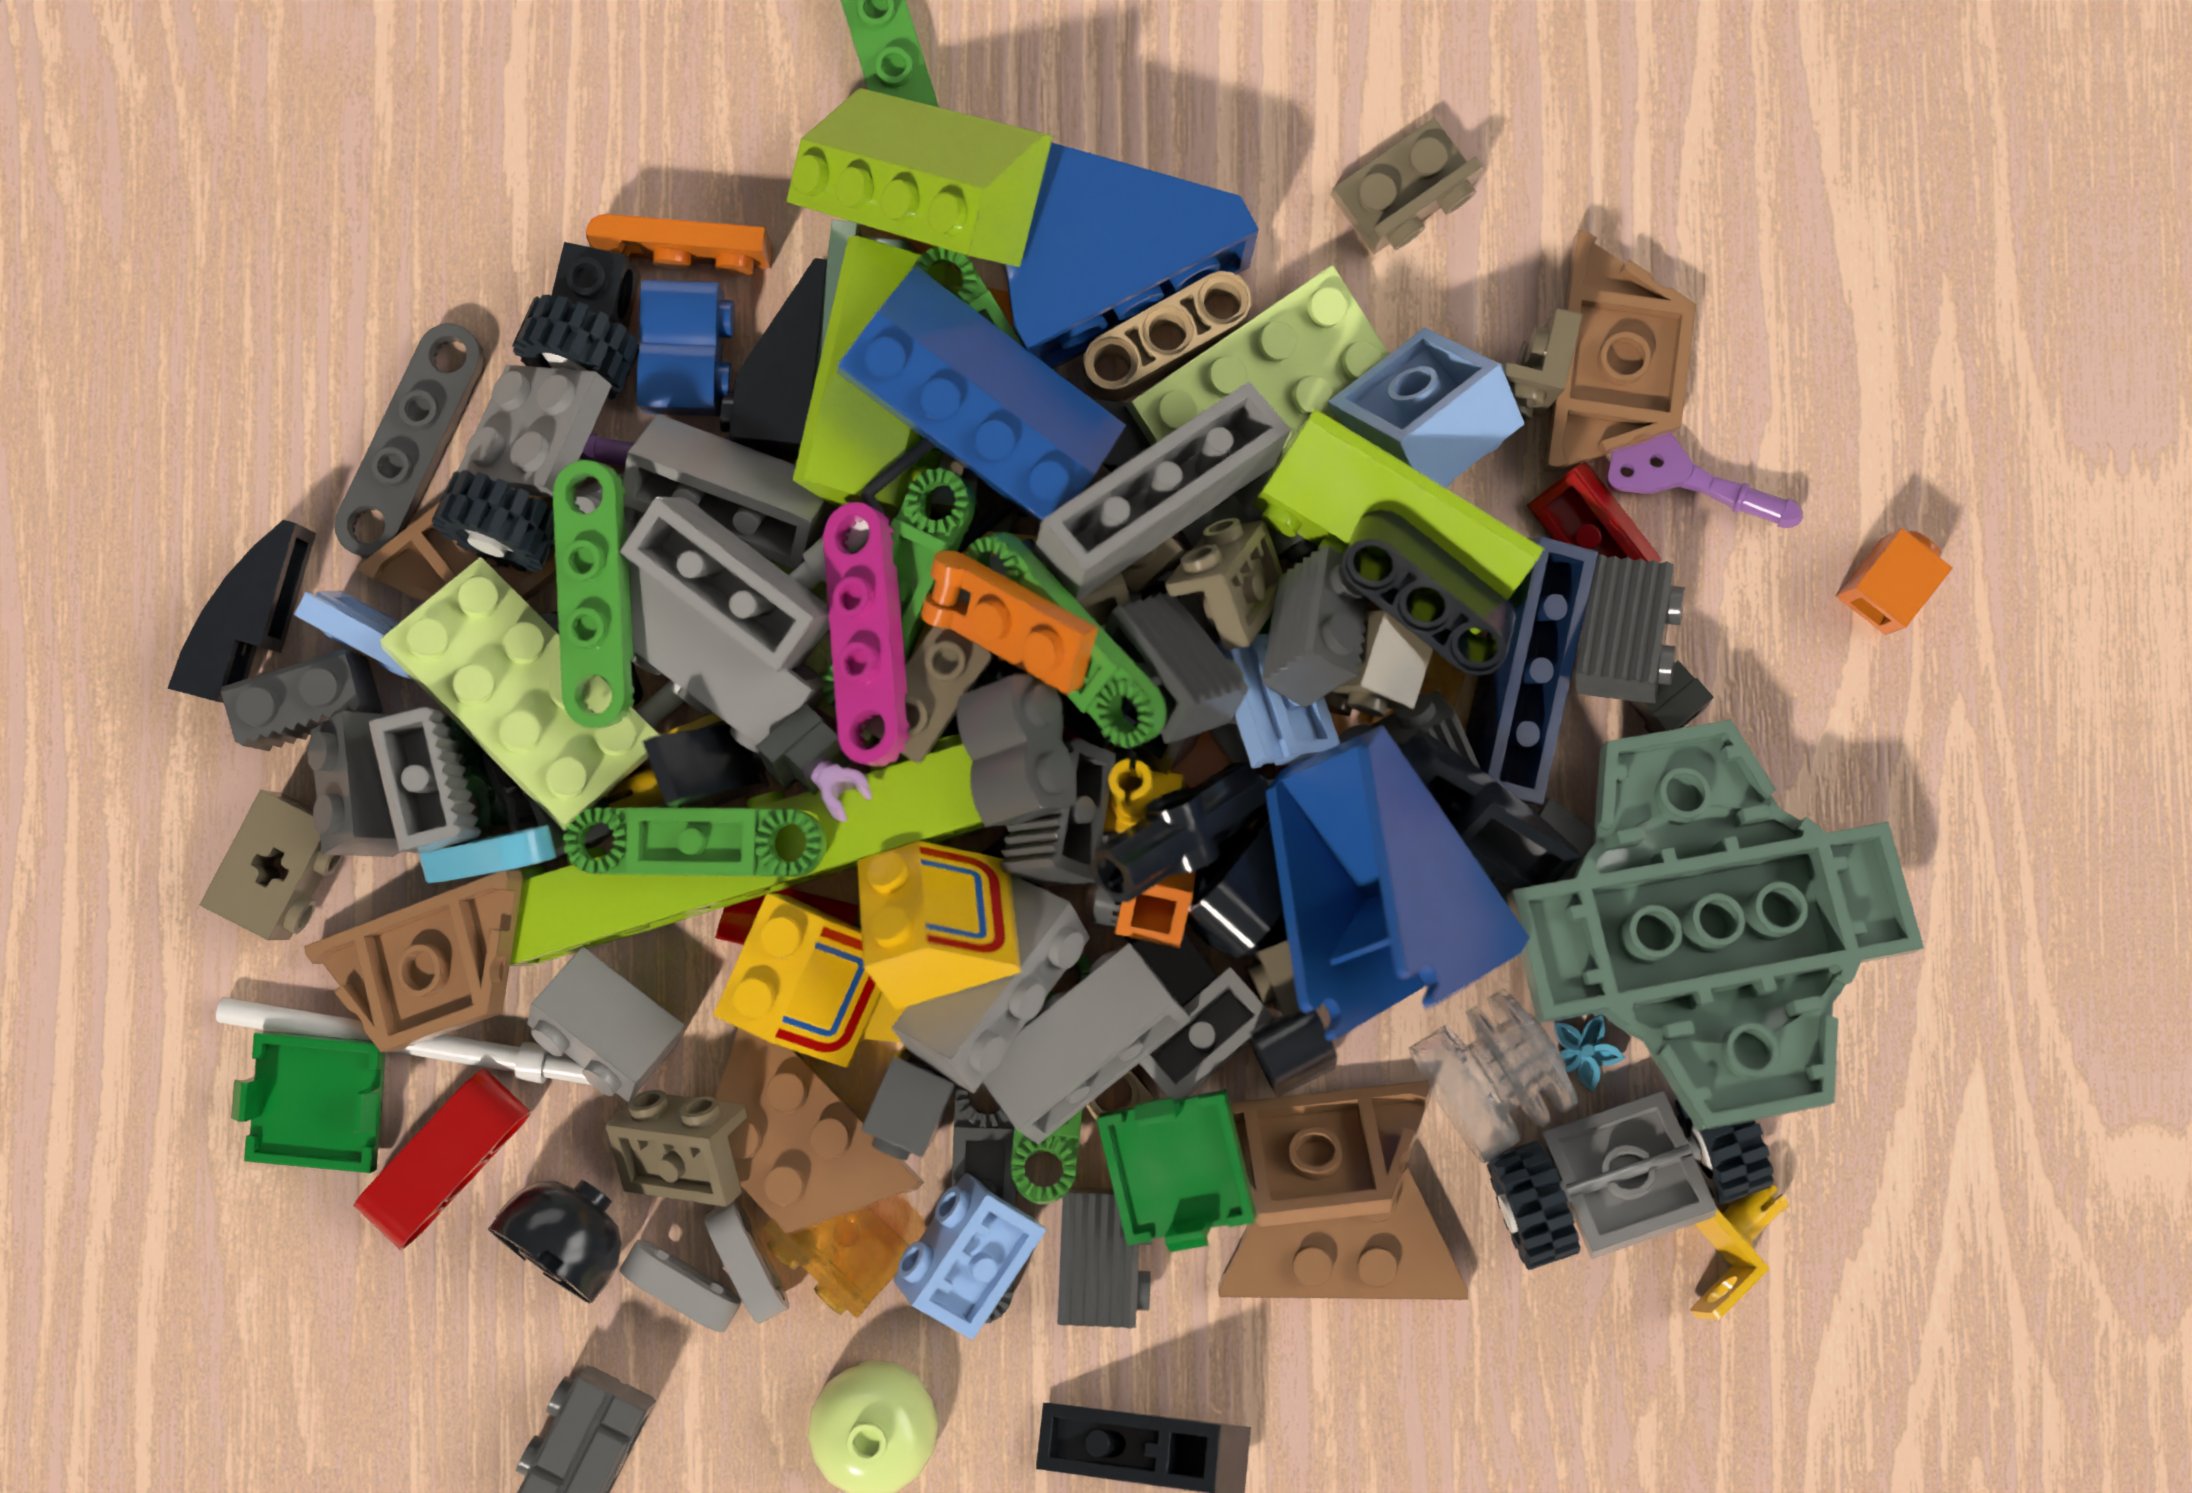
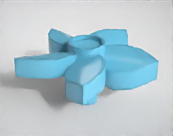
[1548,1015,1625,1092]

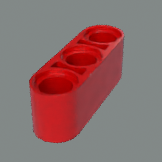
[353,1068,532,1250]

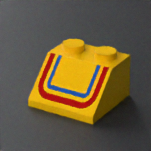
[857,841,1021,1010]
[713,893,883,1068]

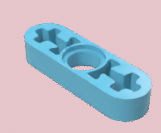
[419,825,556,884]

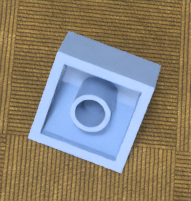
[1328,327,1525,488]

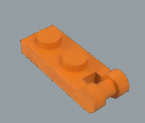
[586,214,773,276]
[921,550,1098,694]

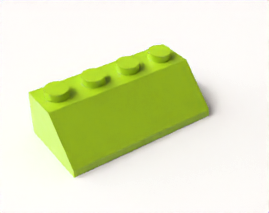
[786,88,1053,267]
[793,236,962,523]
[1251,409,1544,635]

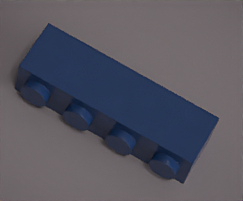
[1465,536,1598,805]

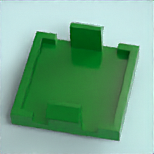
[231,1031,386,1173]
[1096,1089,1257,1252]

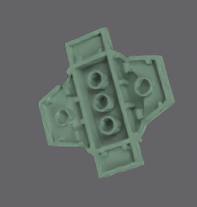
[1507,720,1924,1131]

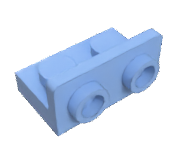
[894,1173,1047,1340]

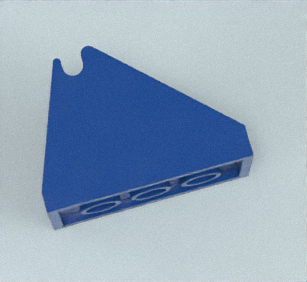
[1005,142,1259,369]
[1266,725,1530,1041]

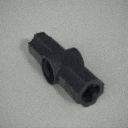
[1089,762,1269,903]

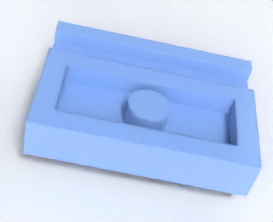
[294,590,412,679]
[1216,634,1340,768]

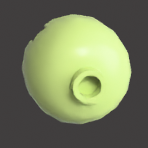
[808,1360,939,1493]

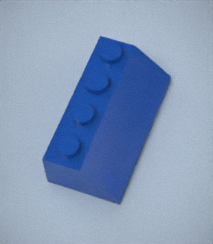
[837,265,1126,525]

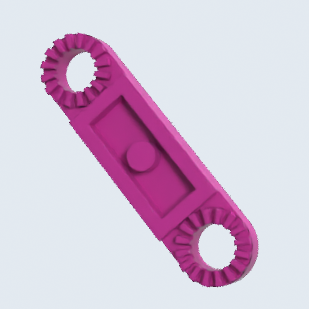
[823,502,910,767]

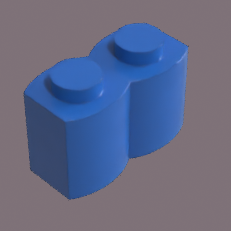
[637,280,735,416]

